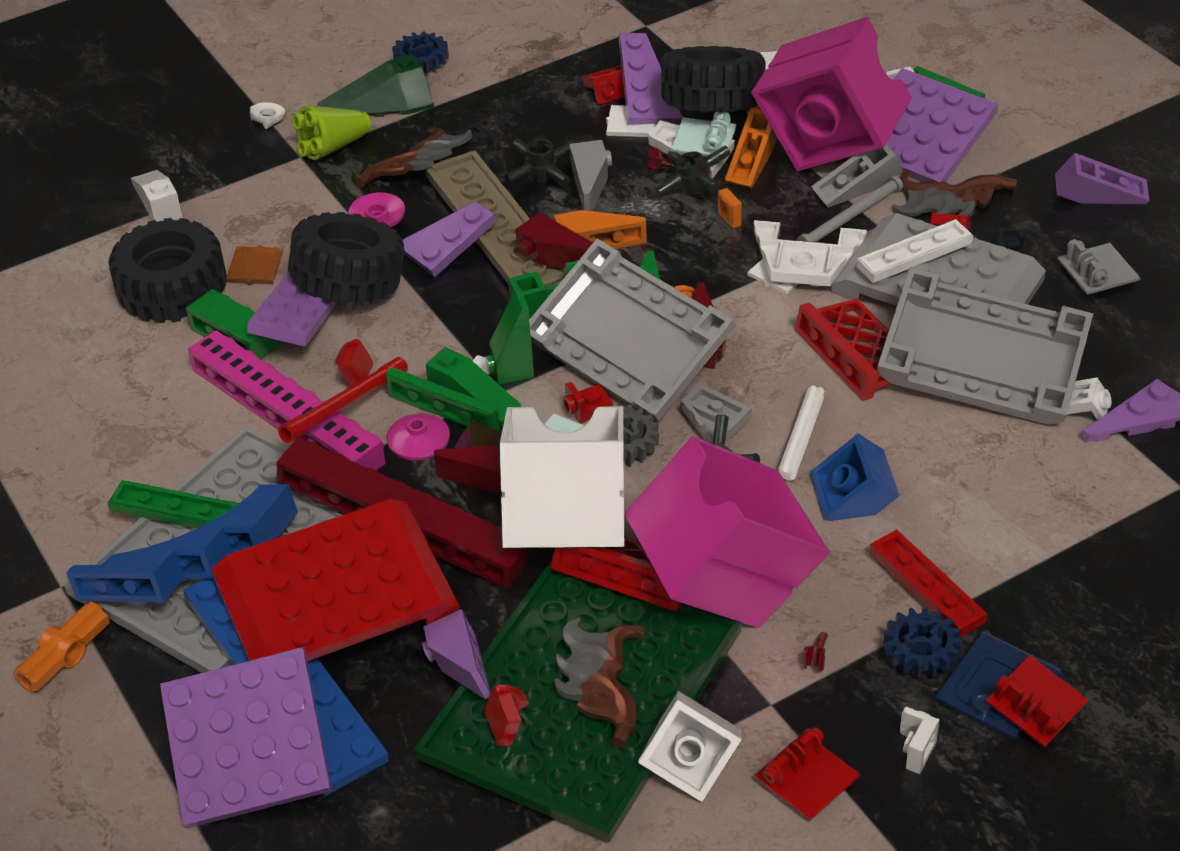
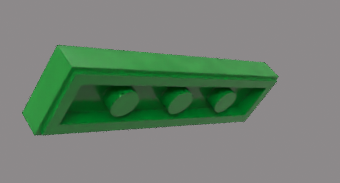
[386,367,500,431]
[107,480,239,528]

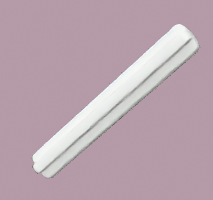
[778,385,825,481]

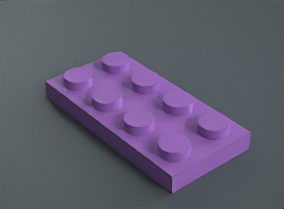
[247,272,338,347]

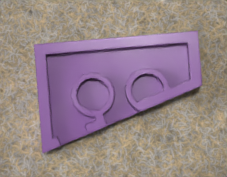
[403,201,497,277]

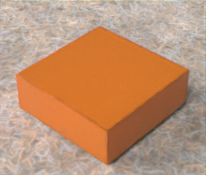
[718,188,742,229]

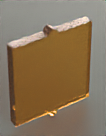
[226,245,284,286]

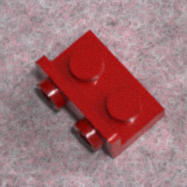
[582,65,625,104]

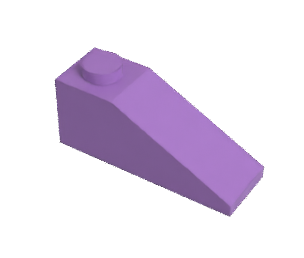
[1055,153,1149,204]
[422,609,491,699]

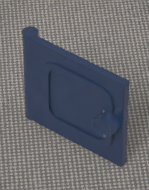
[935,631,1063,741]

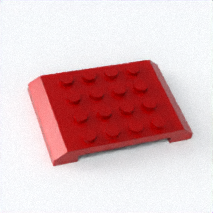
[211,499,459,661]

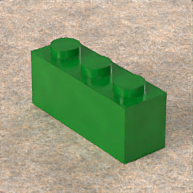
[186,289,280,360]

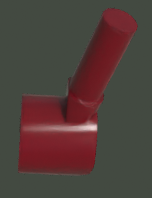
[647,148,677,170]
[803,632,828,671]

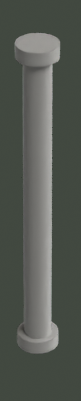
[797,175,903,243]

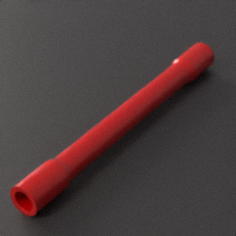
[278,357,408,443]

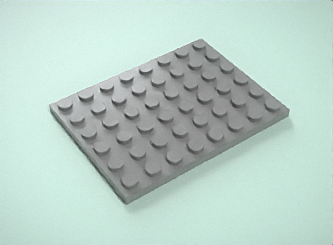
[64,425,345,673]

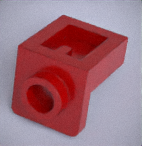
[563,382,614,424]

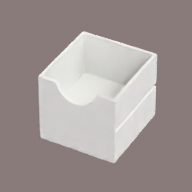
[500,406,625,548]

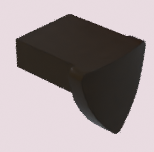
[455,420,502,448]

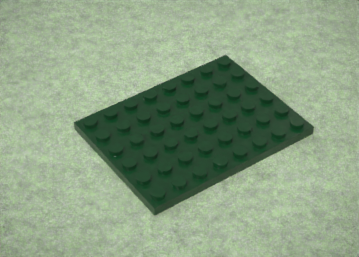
[414,558,741,842]

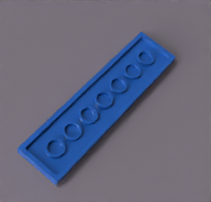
[183,579,389,796]

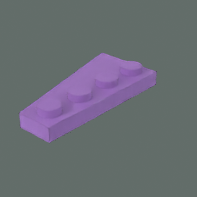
[618,33,683,125]

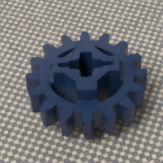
[392,31,449,73]
[883,607,962,677]

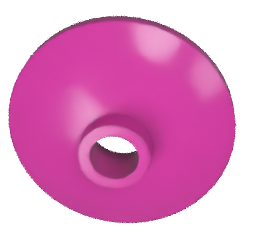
[348,192,405,227]
[387,413,450,460]

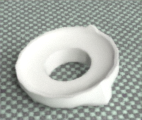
[250,102,285,129]

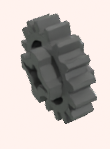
[615,404,659,464]

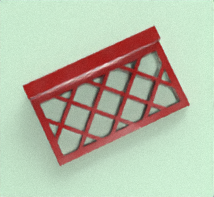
[795,299,893,401]
[551,537,682,611]

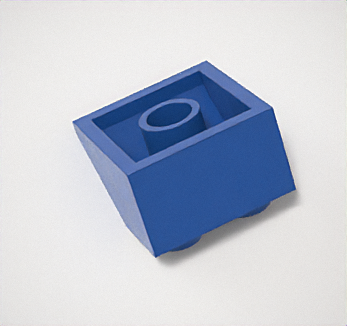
[810,433,900,521]

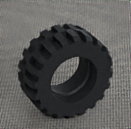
[661,46,766,112]
[288,212,404,305]
[108,218,227,323]

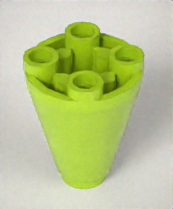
[291,105,371,160]

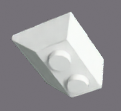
[638,691,742,802]

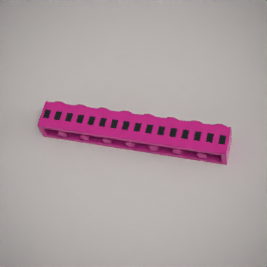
[188,330,386,470]

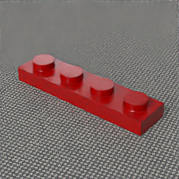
[870,529,988,638]

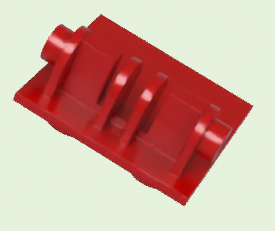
[986,655,1088,748]
[754,727,860,821]

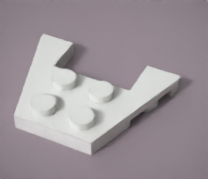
[754,220,867,287]

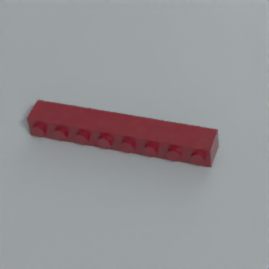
[276,437,529,589]

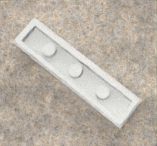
[856,219,973,283]

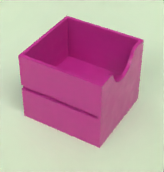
[751,17,912,171]
[624,436,830,628]

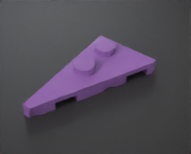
[1081,379,1180,443]

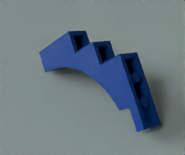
[66,484,298,602]

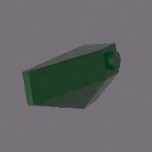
[317,54,434,117]

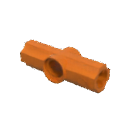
[13,601,110,693]

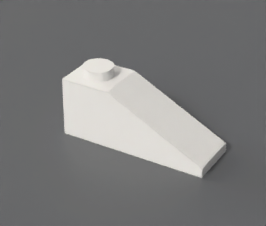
[131,170,183,222]

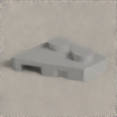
[681,383,752,443]

